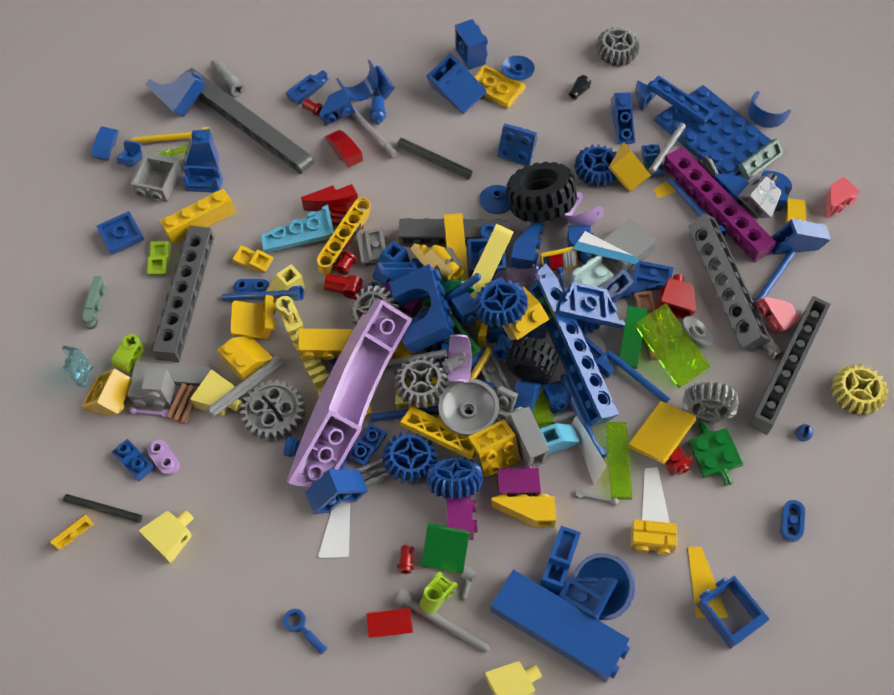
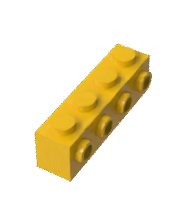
[160,188,236,245]

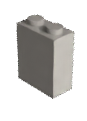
[602,219,657,272]
[508,407,549,467]

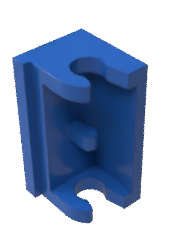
[182,165,223,193]

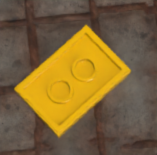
[474,65,526,109]
[628,401,696,464]

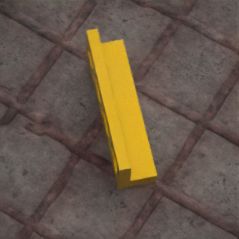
[400,406,478,460]

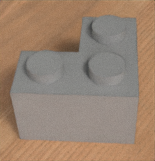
[128,367,176,409]

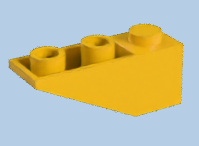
[491,494,556,528]

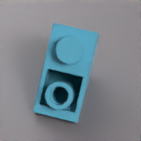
[540,423,581,455]

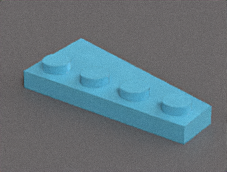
[261,205,334,253]

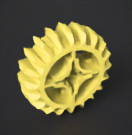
[831,363,888,416]

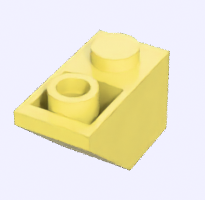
[266,264,305,304]

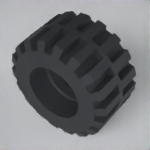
[505,337,559,384]

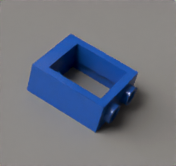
[696,575,770,649]

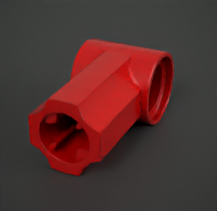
[324,274,363,299]

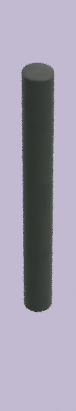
[63,494,143,523]

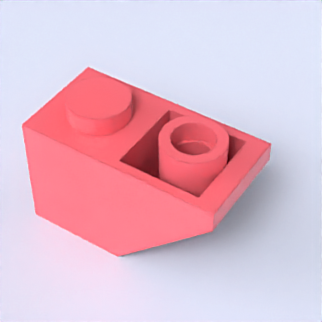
[826,177,859,218]
[754,297,801,333]

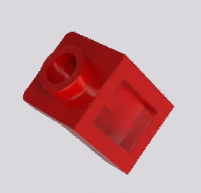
[665,445,693,476]

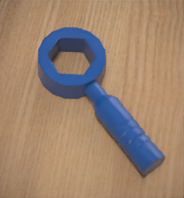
[283,609,327,655]

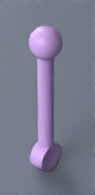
[129,407,169,418]

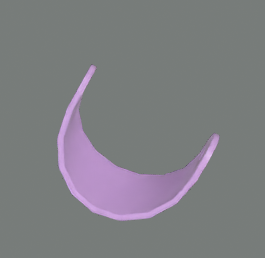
[563,192,604,226]
[448,334,472,383]

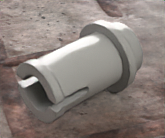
[762,337,783,360]
[442,351,469,373]

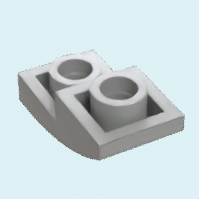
[494,386,518,424]

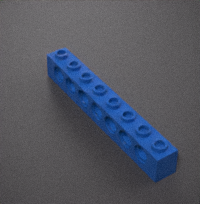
[529,277,619,427]

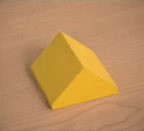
[609,142,651,192]

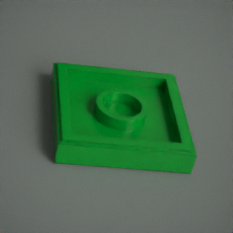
[421,523,470,574]

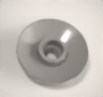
[682,316,715,346]

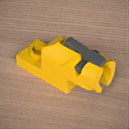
[410,243,464,281]

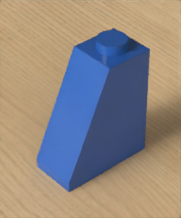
[183,129,219,170]
[771,218,831,255]

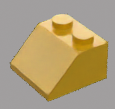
[500,286,549,340]
[217,337,273,382]
[81,369,132,416]

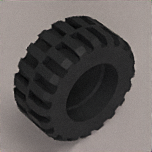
[506,161,577,223]

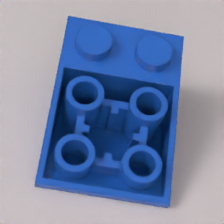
[426,54,487,114]

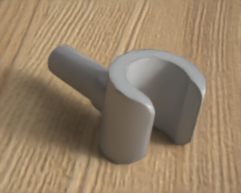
[461,567,476,600]

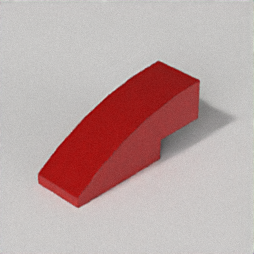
[325,130,363,168]
[300,184,358,212]

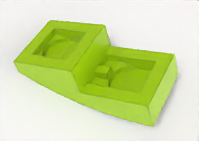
[147,241,170,275]

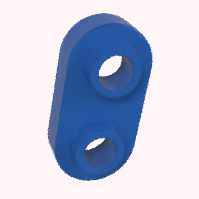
[233,279,270,293]
[780,500,805,542]

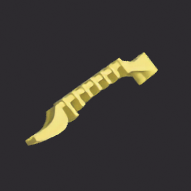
[276,296,329,396]

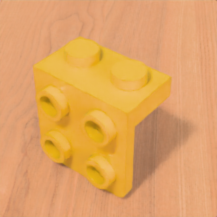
[230,295,276,340]

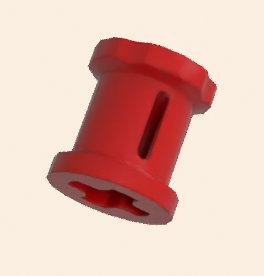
[334,251,357,275]

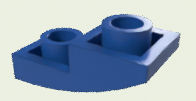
[91,126,119,161]
[641,144,665,177]
[348,423,388,466]
[112,439,155,481]

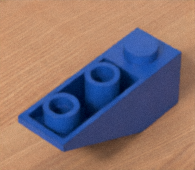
[611,92,635,144]
[510,222,545,271]

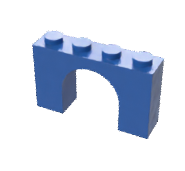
[389,264,454,353]

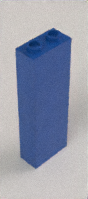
[490,569,630,682]

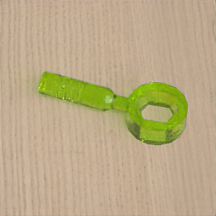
[156,144,188,157]

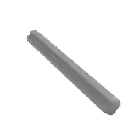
[206,356,284,417]

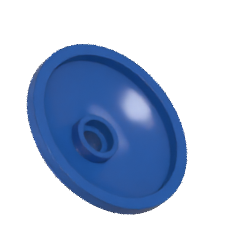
[573,553,635,620]

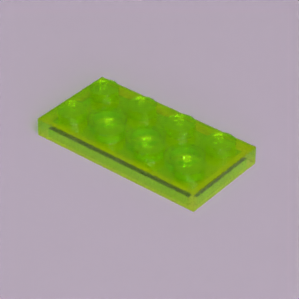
[634,303,711,388]

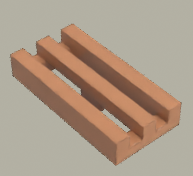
[166,383,198,424]

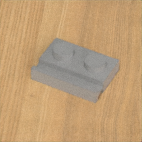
[357,227,386,266]

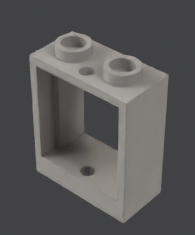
[131,152,183,201]

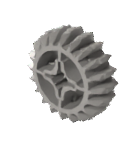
[596,26,640,66]
[349,285,400,325]
[394,356,448,408]
[683,381,739,423]

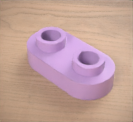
[148,440,180,476]

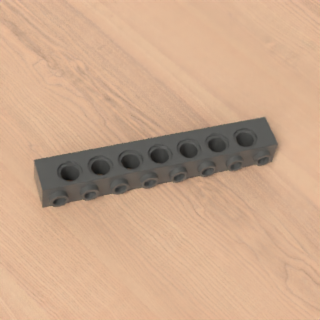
[688,213,771,351]
[152,226,215,362]
[749,296,831,435]

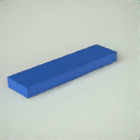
[648,76,714,126]

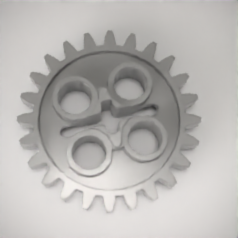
[240,379,305,441]

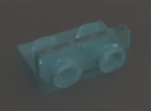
[62,345,94,387]

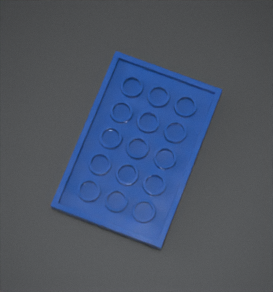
[655,85,771,176]

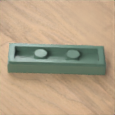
[738,139,784,180]

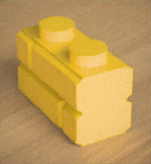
[630,519,677,556]

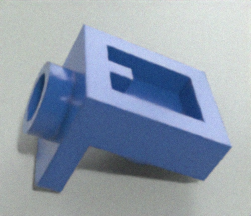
[542,380,570,414]

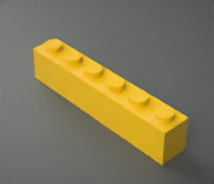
[298,328,416,360]

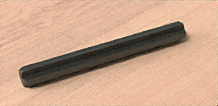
[397,138,473,179]

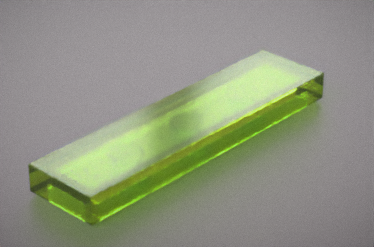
[606,422,633,500]

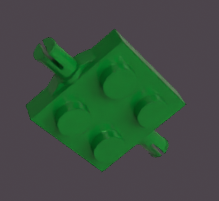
[688,421,743,486]

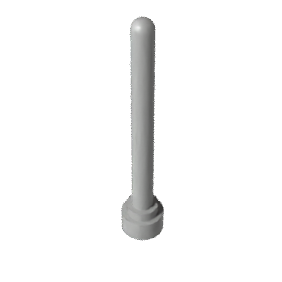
[394,589,490,652]

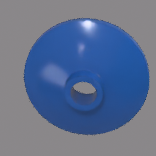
[502,55,535,80]
[480,185,510,214]

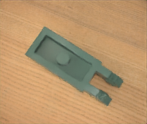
[82,276,107,329]

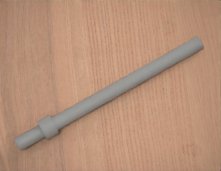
[351,109,397,158]

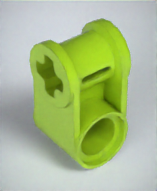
[111,334,145,373]
[420,571,458,614]

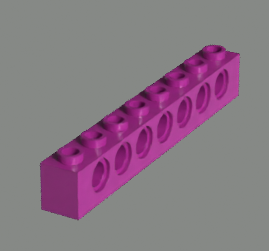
[663,147,776,262]

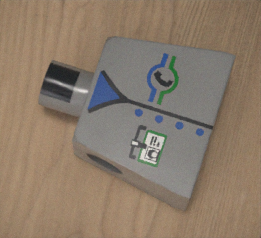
[738,173,781,218]

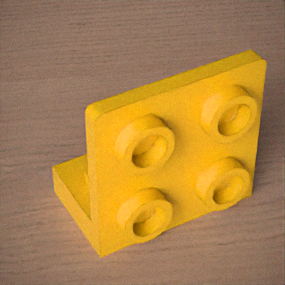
[468,419,520,478]

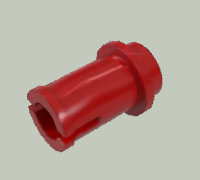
[302,98,323,116]
[397,545,414,574]

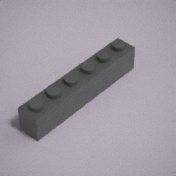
[399,218,508,248]

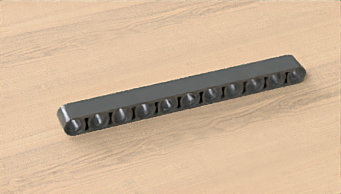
[178,68,314,174]

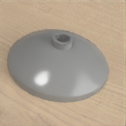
[439,379,499,436]

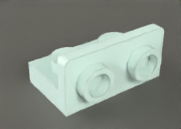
[571,255,614,288]

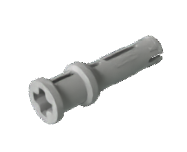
[211,58,245,96]

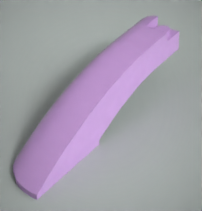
[287,298,412,486]

